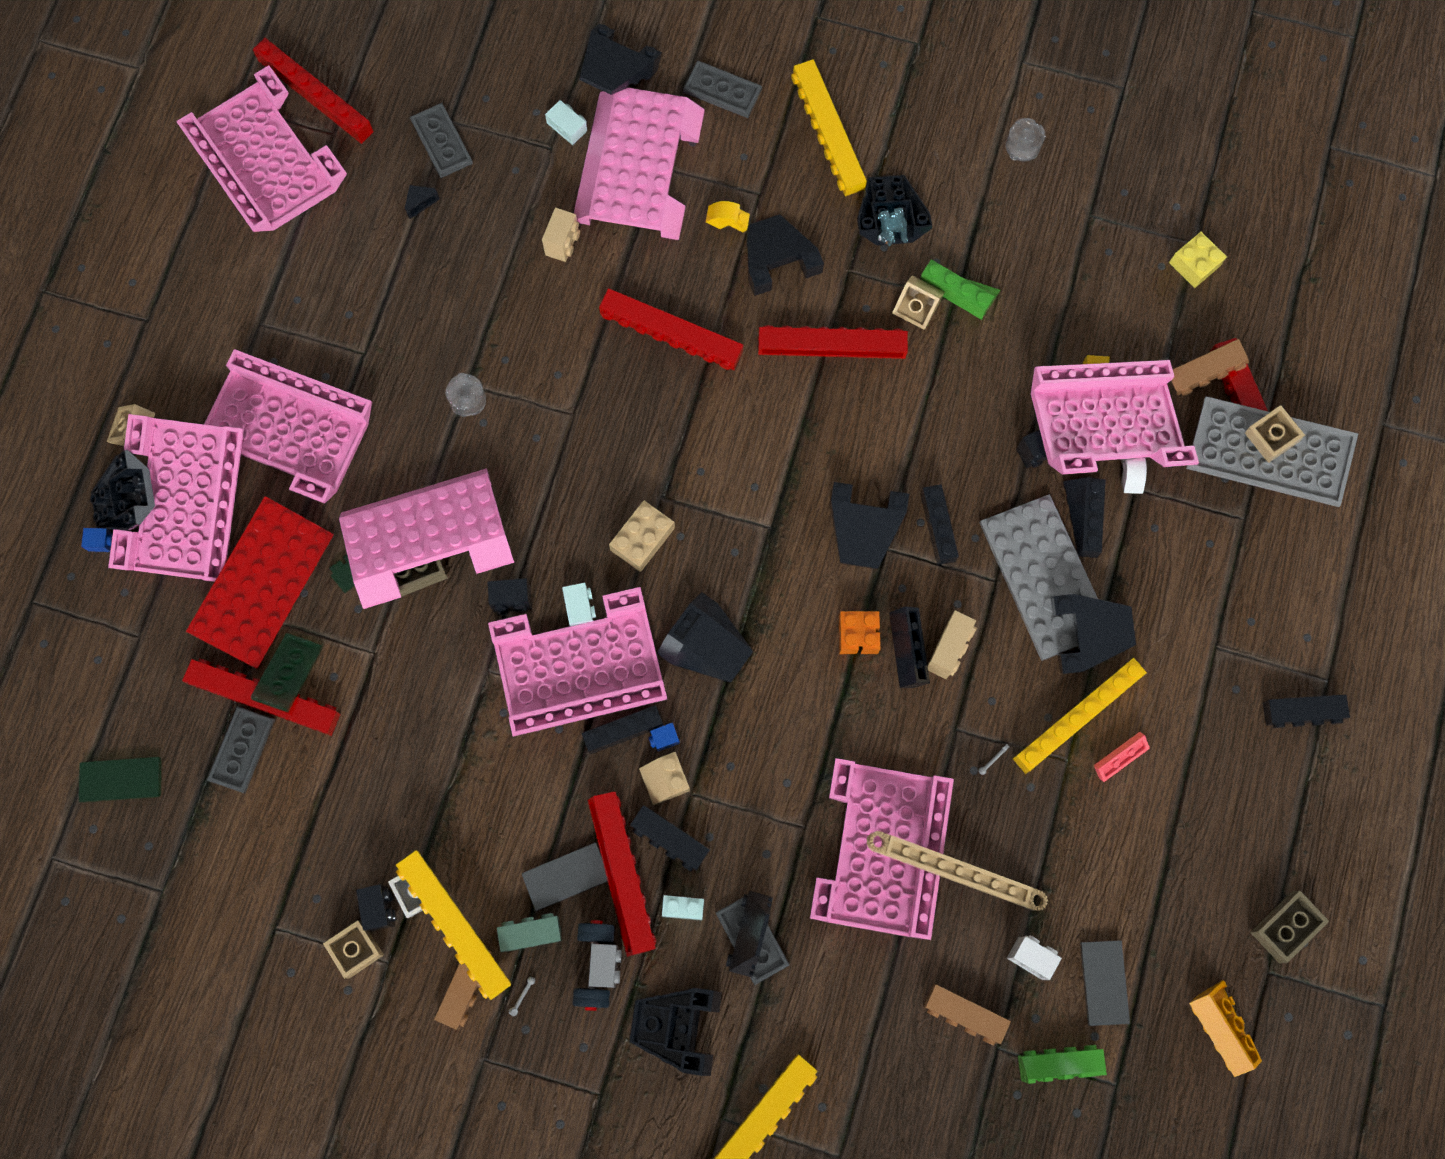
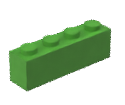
[920,259,1001,320]
[1018,1045,1107,1084]

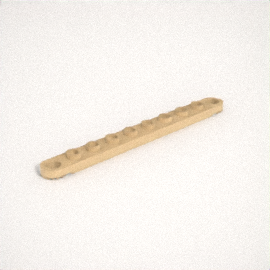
[867,831,1048,911]

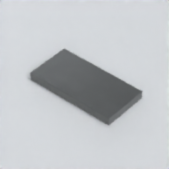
[683,60,762,118]
[410,103,473,178]
[207,706,275,794]
[521,843,608,911]
[716,898,789,985]
[1080,941,1130,1026]

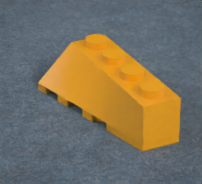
[1189,980,1262,1077]

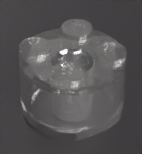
[1005,118,1045,161]
[445,373,486,417]

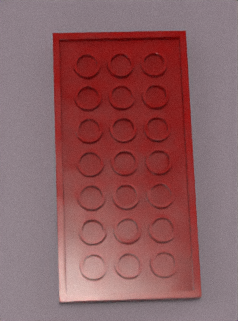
[186,496,334,669]

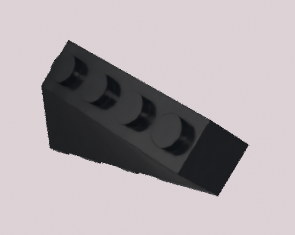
[1063,477,1106,558]

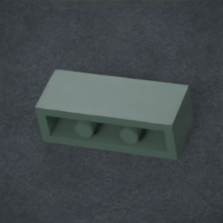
[497,913,563,952]

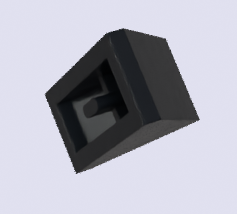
[405,185,440,219]

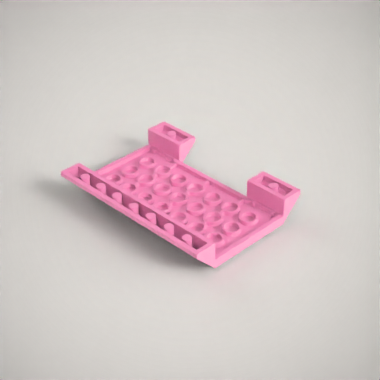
[176,65,347,232]
[574,88,705,240]
[204,349,372,503]
[1031,360,1199,474]
[108,414,244,582]
[339,468,514,609]
[488,587,667,736]
[810,758,954,940]

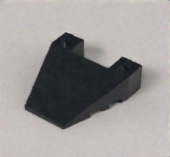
[579,23,662,95]
[746,214,824,296]
[830,482,909,569]
[1051,594,1136,674]
[726,891,773,978]
[629,988,722,1076]

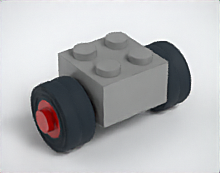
[573,920,622,1011]

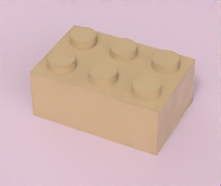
[609,501,675,572]
[927,611,977,679]

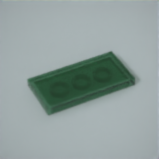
[251,633,323,712]
[79,757,161,803]

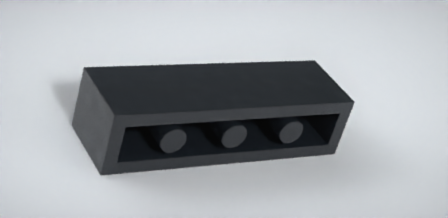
[920,484,959,566]
[889,607,930,688]
[1263,694,1350,729]
[582,705,663,755]
[630,805,710,872]

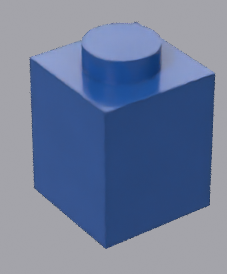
[81,528,113,552]
[648,723,680,752]

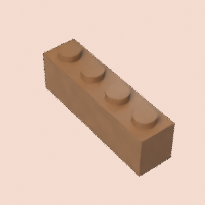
[1171,339,1249,396]
[434,949,495,1030]
[923,984,1011,1046]

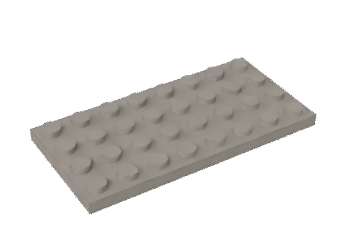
[1186,397,1358,507]
[980,494,1098,661]

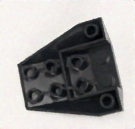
[857,175,932,245]
[90,450,155,530]
[657,592,753,683]

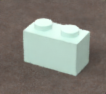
[545,100,587,145]
[562,583,596,627]
[662,895,704,920]

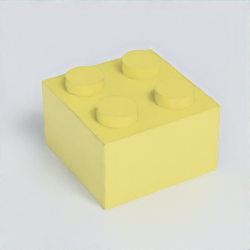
[1169,232,1227,288]

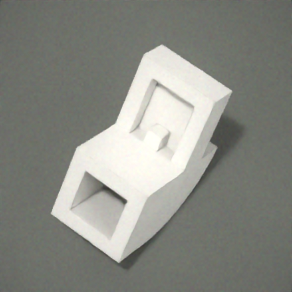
[1120,458,1146,494]

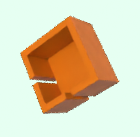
[839,611,880,654]

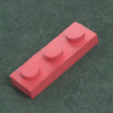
[1094,732,1150,782]

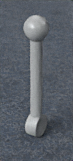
[979,744,1010,775]
[509,977,535,1016]

